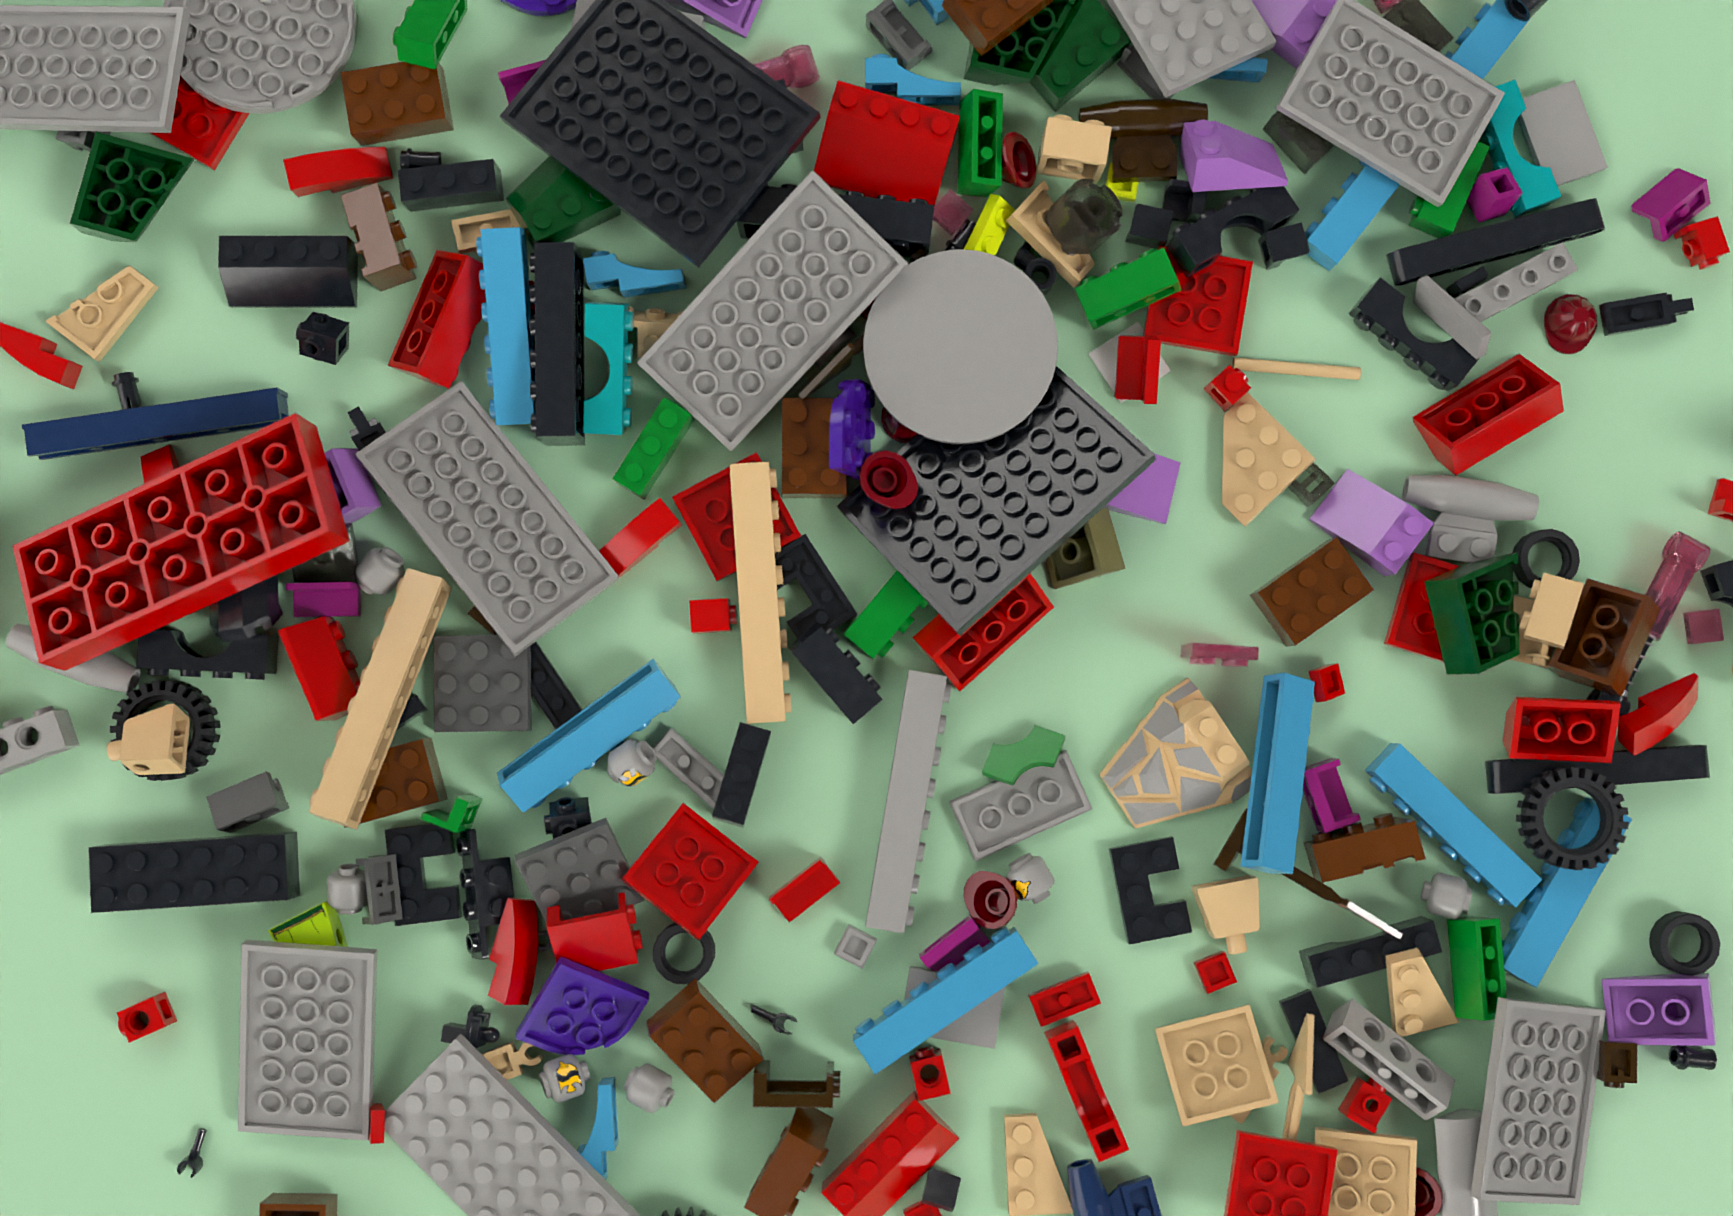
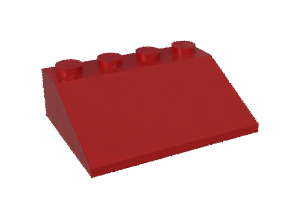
[814,80,960,207]

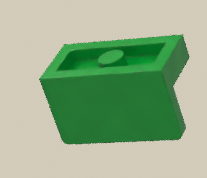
[420,794,483,833]

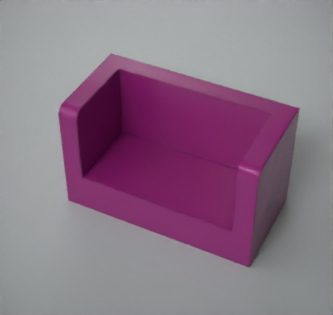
[1303,758,1361,833]

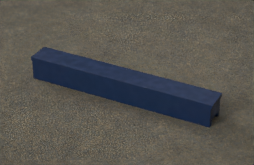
[22,387,289,460]

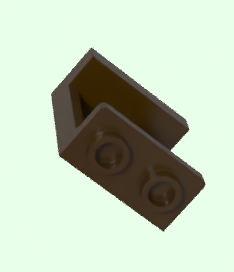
[753,1060,840,1108]

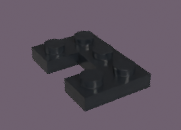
[775,534,858,639]
[385,823,462,926]
[1109,836,1192,945]

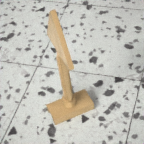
[1282,1014,1314,1140]

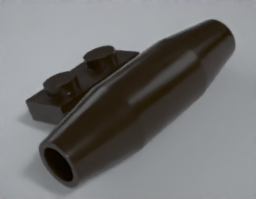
[1079,98,1208,183]

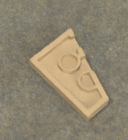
[1006,180,1095,288]
[45,265,159,362]
[1386,948,1459,1037]
[1004,1113,1073,1216]

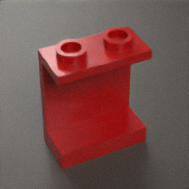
[547,892,643,971]

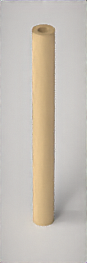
[1232,357,1361,380]

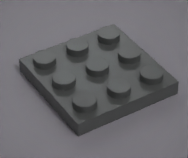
[433,635,532,732]
[514,818,644,922]

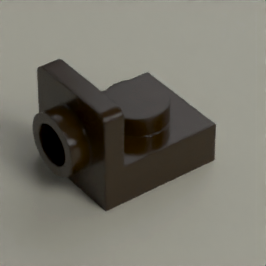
[1597,1040,1637,1088]

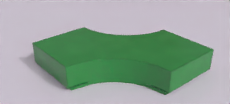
[982,725,1065,786]

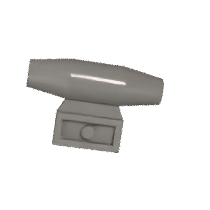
[1402,475,1539,563]
[6,624,141,693]

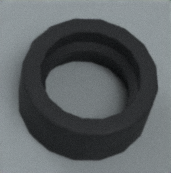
[1512,529,1580,588]
[1649,911,1720,976]
[653,923,715,984]

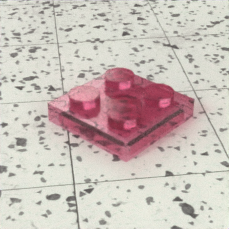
[1181,643,1259,667]

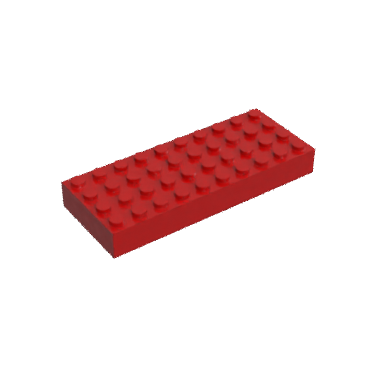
[12,413,350,671]

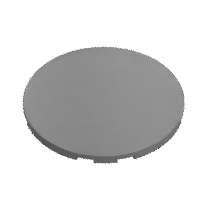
[163,0,357,114]
[863,249,1058,444]

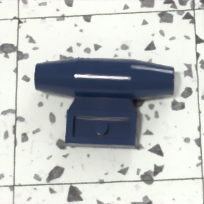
[1067,1159,1161,1216]

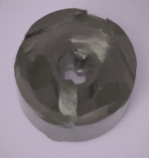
[1045,178,1122,256]

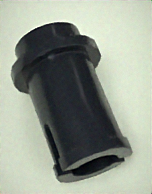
[400,148,442,169]
[945,219,976,251]
[112,372,143,410]
[1669,1045,1717,1070]

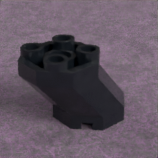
[209,574,283,642]

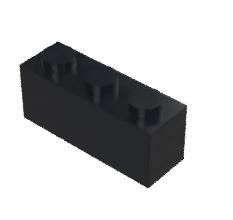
[398,159,504,212]
[788,623,883,724]
[712,722,771,828]

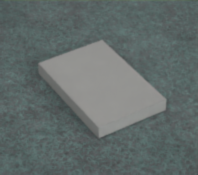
[1517,80,1608,186]
[904,966,1005,1049]

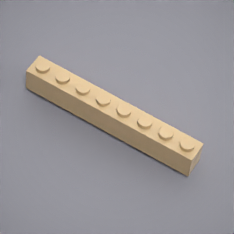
[730,462,791,724]
[309,568,452,830]

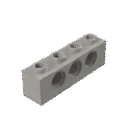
[1455,242,1578,322]
[0,706,80,775]
[1323,998,1455,1121]

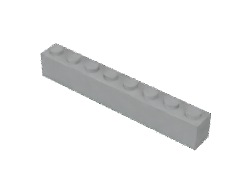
[866,670,952,933]

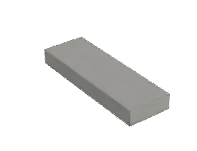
[1413,275,1491,360]
[652,728,724,809]

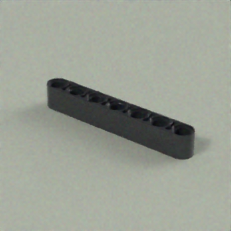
[1386,198,1605,286]
[1485,745,1710,794]

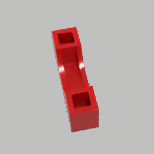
[1044,1020,1129,1162]

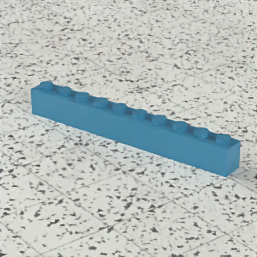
[1305,0,1530,271]

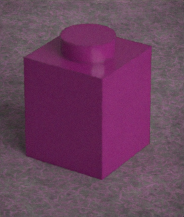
[1466,167,1523,222]

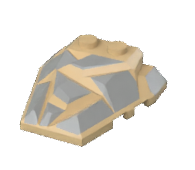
[1099,678,1252,829]

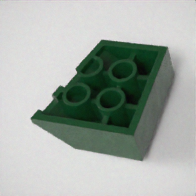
[964,0,1076,86]
[1029,0,1131,112]
[70,132,194,242]
[506,156,621,252]
[1424,553,1520,675]

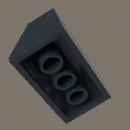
[218,236,358,308]

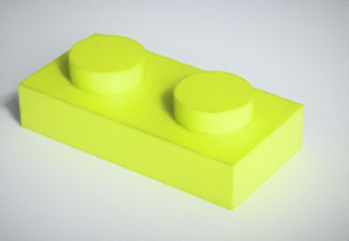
[964,194,1015,255]

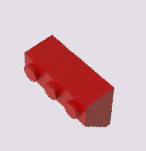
[278,616,361,721]
[1502,697,1621,763]

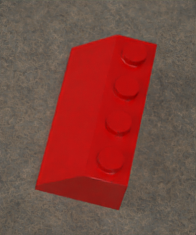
[388,250,486,389]
[1412,354,1564,476]
[912,573,1054,692]
[821,1091,960,1216]

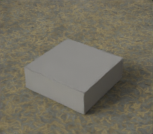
[834,924,877,969]

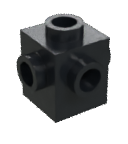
[296,312,349,365]
[544,797,592,839]

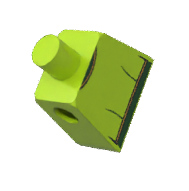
[268,901,347,947]

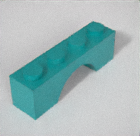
[1481,79,1562,218]
[583,302,634,435]

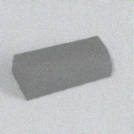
[1435,1108,1498,1216]

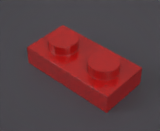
[1028,971,1101,1027]

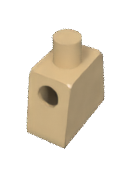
[107,703,190,775]
[1191,874,1260,954]

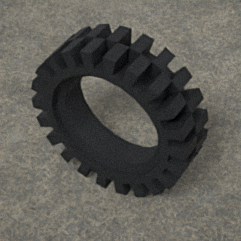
[110,680,221,781]
[1516,767,1629,870]

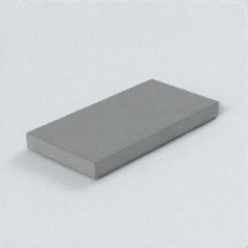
[949,750,1092,861]

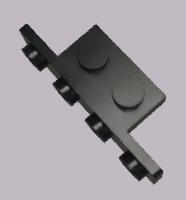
[456,829,514,960]

